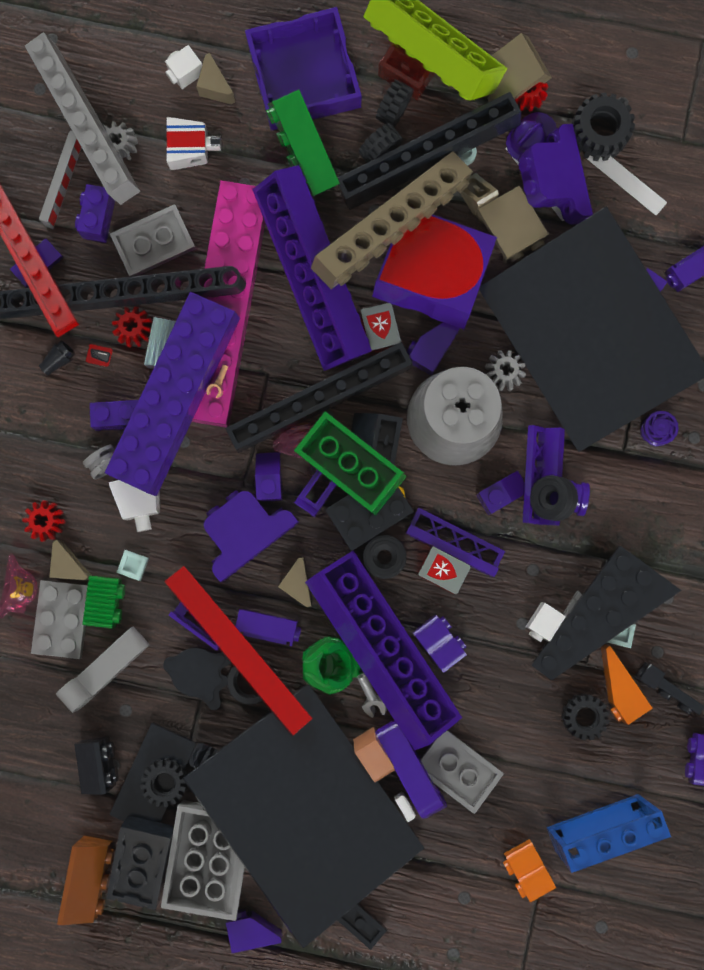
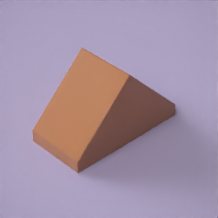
[353,727,395,782]

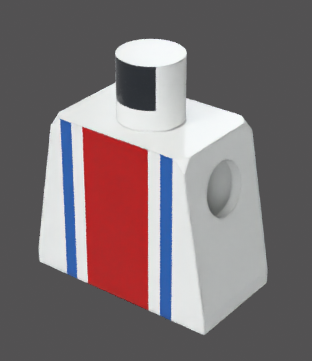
[167,117,222,170]

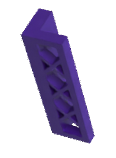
[523,425,565,526]
[405,507,505,577]

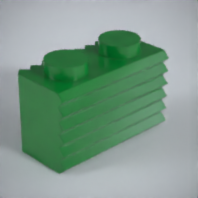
[82,576,125,628]

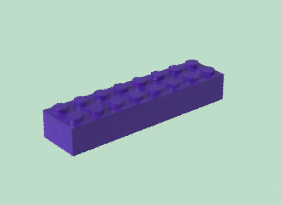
[252,165,372,371]
[104,292,240,496]
[305,551,462,750]

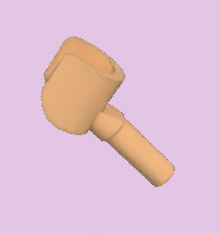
[206,365,228,398]

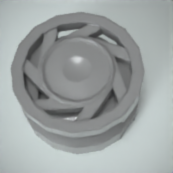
[83,445,115,480]

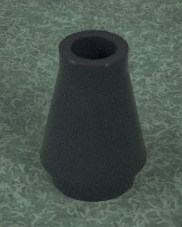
[39,340,75,376]

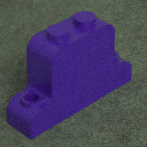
[518,124,593,224]
[204,490,299,582]

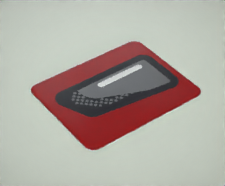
[86,344,113,367]

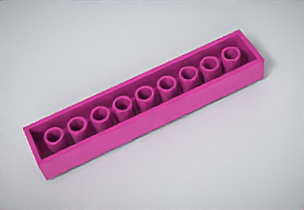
[192,180,265,428]

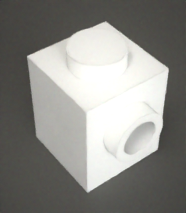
[165,45,202,89]
[525,602,566,642]

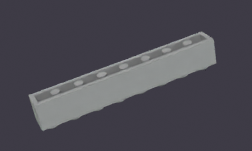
[25,32,140,205]

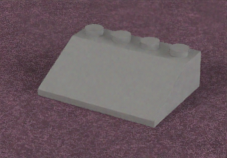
[161,800,245,921]

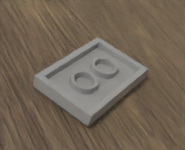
[110,204,196,277]
[31,580,88,659]
[420,730,504,814]

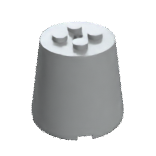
[407,367,503,466]

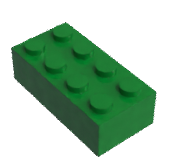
[266,89,340,196]
[294,411,406,516]

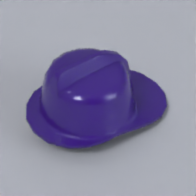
[506,112,557,161]

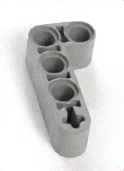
[56,626,150,713]

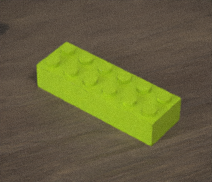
[363,0,507,101]

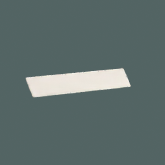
[586,156,667,215]

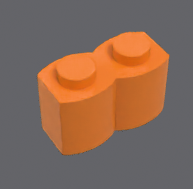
[503,839,556,902]

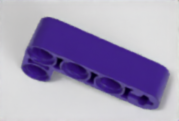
[375,720,447,819]

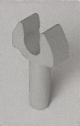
[357,673,387,718]

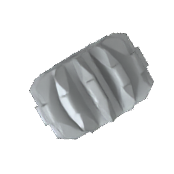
[103,122,138,161]
[485,350,526,391]

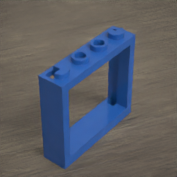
[546,794,671,873]

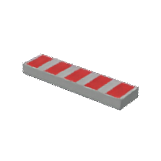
[39,130,82,229]

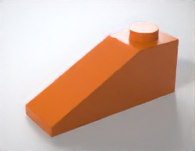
[601,645,652,725]

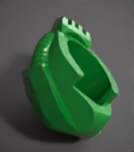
[302,636,363,694]

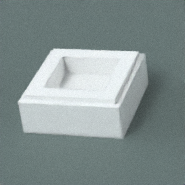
[394,791,416,822]

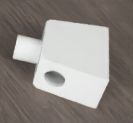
[109,480,160,532]

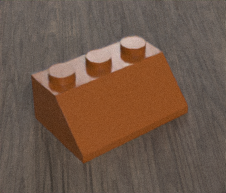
[57,836,115,925]

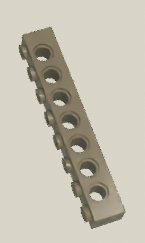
[311,151,473,290]

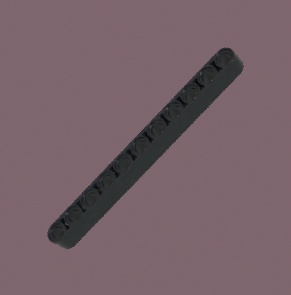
[0,266,246,319]

